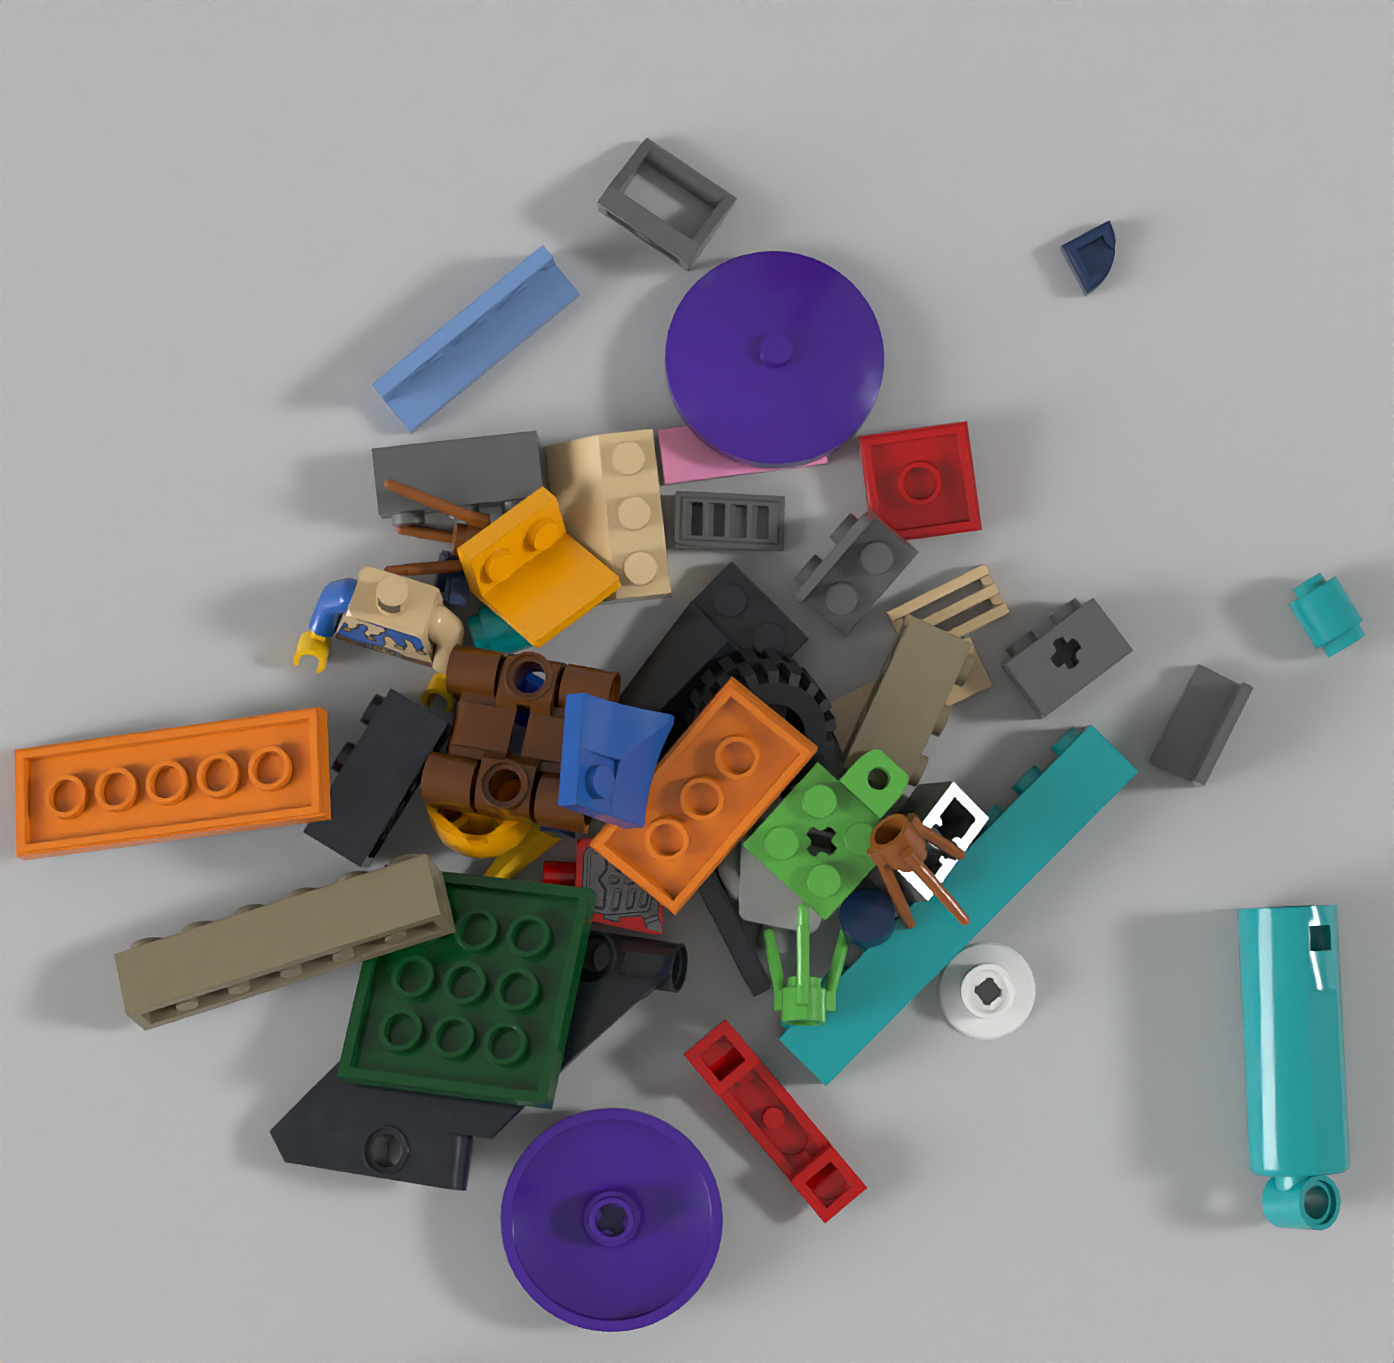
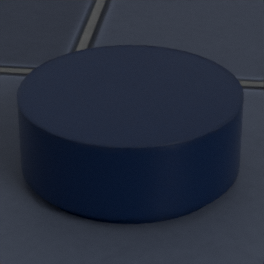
[839,889,896,948]

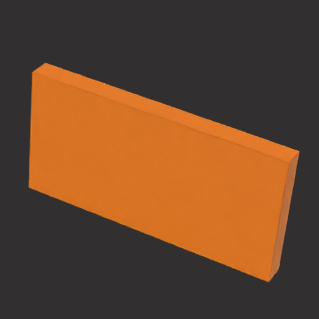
[589,676,818,915]

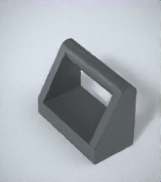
[597,138,737,272]

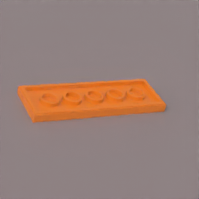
[15,707,331,860]

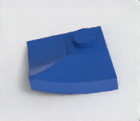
[558,693,674,829]

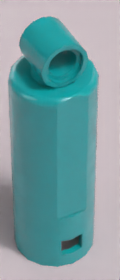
[1237,905,1350,1231]

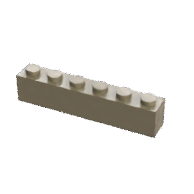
[114,854,456,1031]

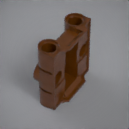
[421,644,621,834]

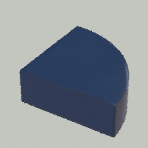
[1060,220,1116,296]
[434,550,469,607]

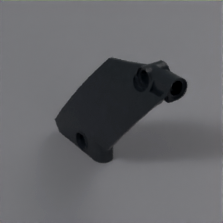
[269,931,688,1191]

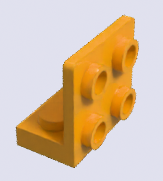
[457,486,621,648]

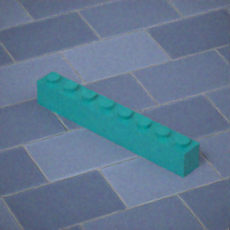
[778,725,1139,1086]

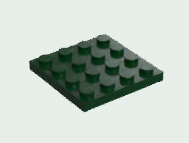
[337,865,597,1109]

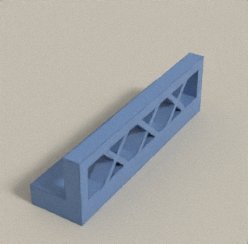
[372,245,580,434]

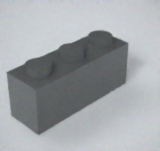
[372,430,544,527]

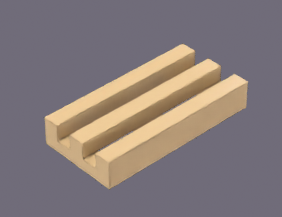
[886,564,1010,638]

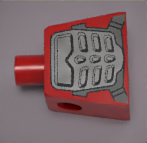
[542,838,664,935]

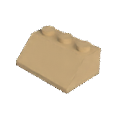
[545,428,672,606]

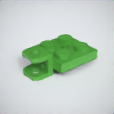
[742,749,908,921]

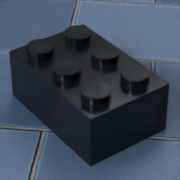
[303,688,452,867]

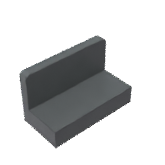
[1148,664,1253,787]

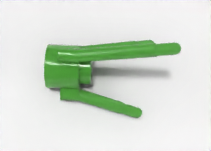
[763,903,850,1026]

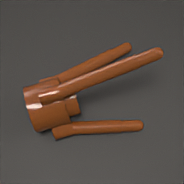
[384,479,491,576]
[866,813,970,929]

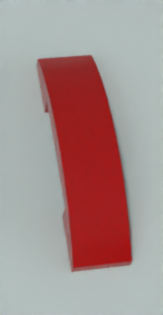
[683,1018,867,1223]

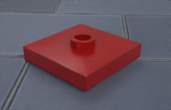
[858,420,982,541]

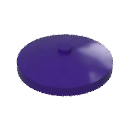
[665,251,884,469]
[500,1107,723,1332]

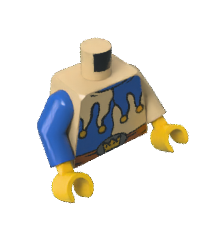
[293,566,464,713]

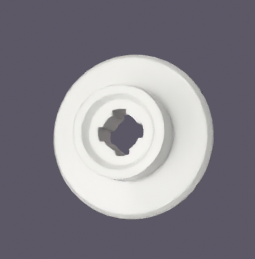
[937,941,1036,1040]

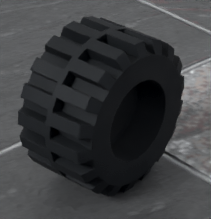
[686,649,836,799]

